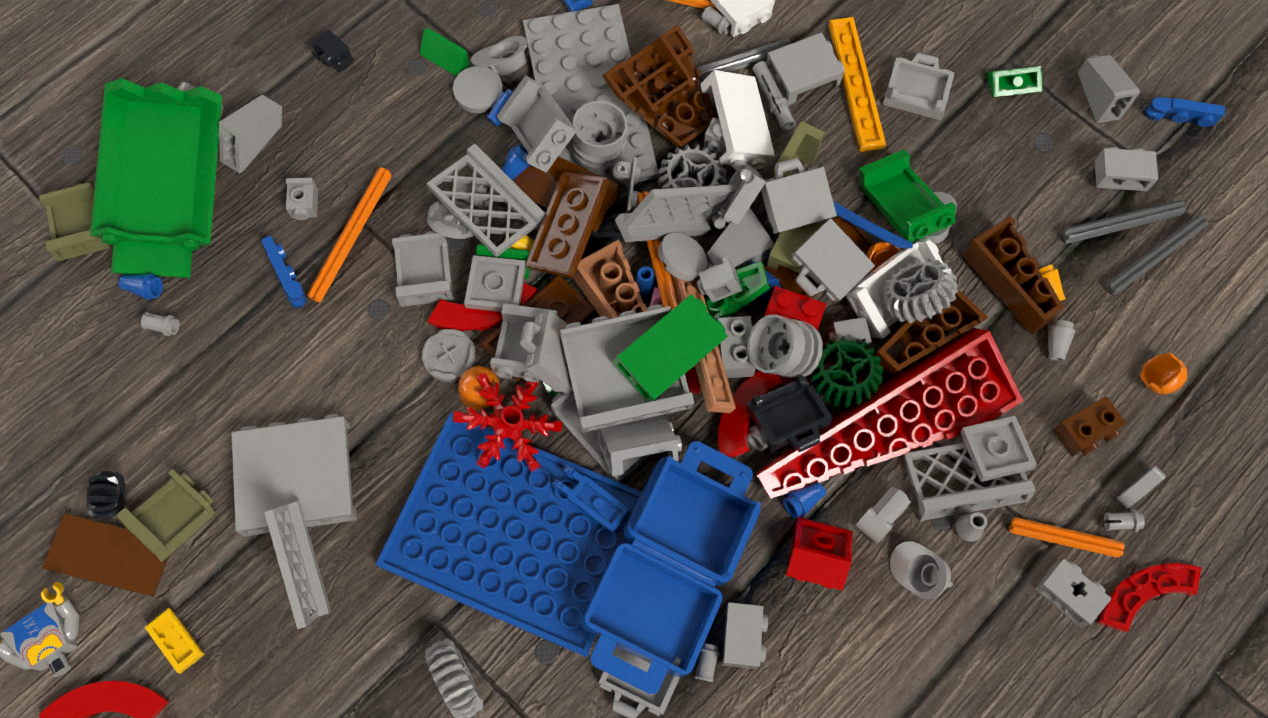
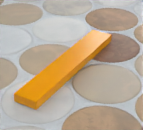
[828,17,886,152]

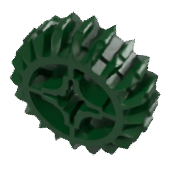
[808,335,883,409]

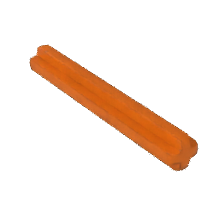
[1009,517,1124,558]

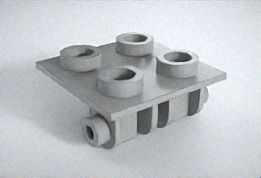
[612,157,641,213]

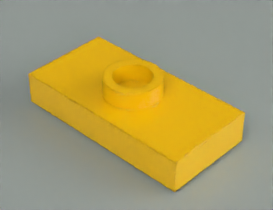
[144,608,205,674]

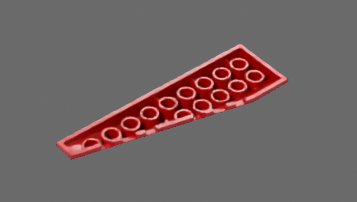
[756,328,1024,499]

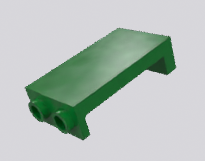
[859,149,956,242]
[612,294,728,402]

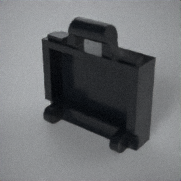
[746,375,832,452]

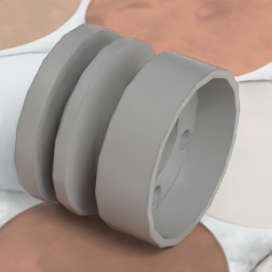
[572,101,627,171]
[747,315,823,378]

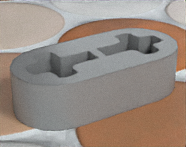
[1117,465,1166,509]

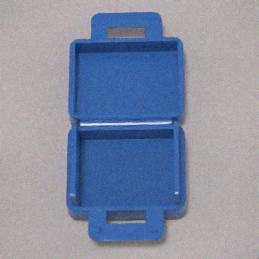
[581,441,762,694]

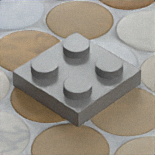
[464,255,526,312]
[961,416,1037,482]

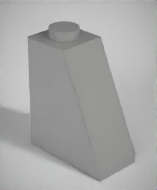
[1078,55,1140,123]
[219,95,282,174]
[706,207,775,270]

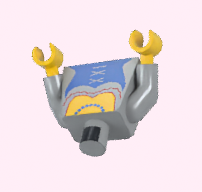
[0,582,80,677]

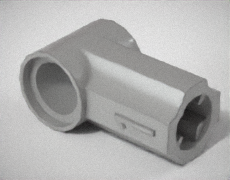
[855,486,911,544]

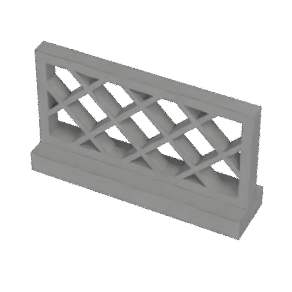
[427,144,545,257]
[615,185,736,242]
[903,443,1036,521]
[264,501,331,629]

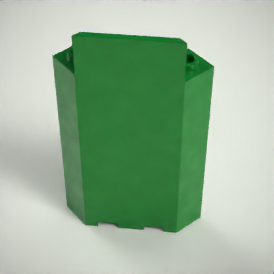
[90,78,222,278]

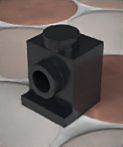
[310,29,353,73]

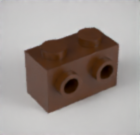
[1053,396,1127,457]

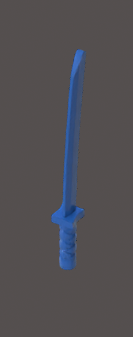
[833,201,913,249]

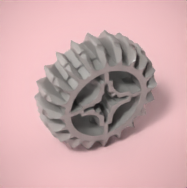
[658,144,727,189]
[882,258,958,323]
[425,638,483,718]

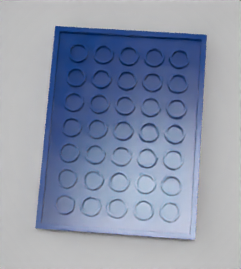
[376,413,642,658]

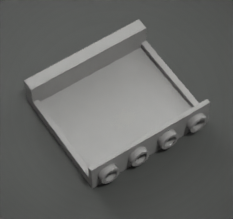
[560,305,694,433]
[232,414,357,537]

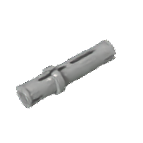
[752,61,796,131]

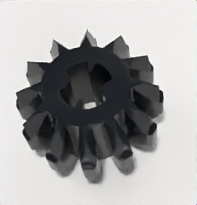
[86,471,127,520]

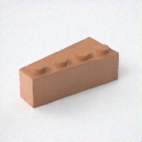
[573,239,647,319]

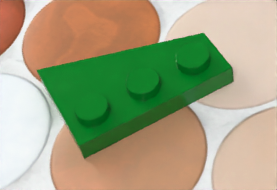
[703,261,770,320]

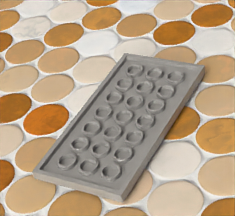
[523,4,659,185]

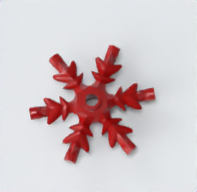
[452,373,562,472]

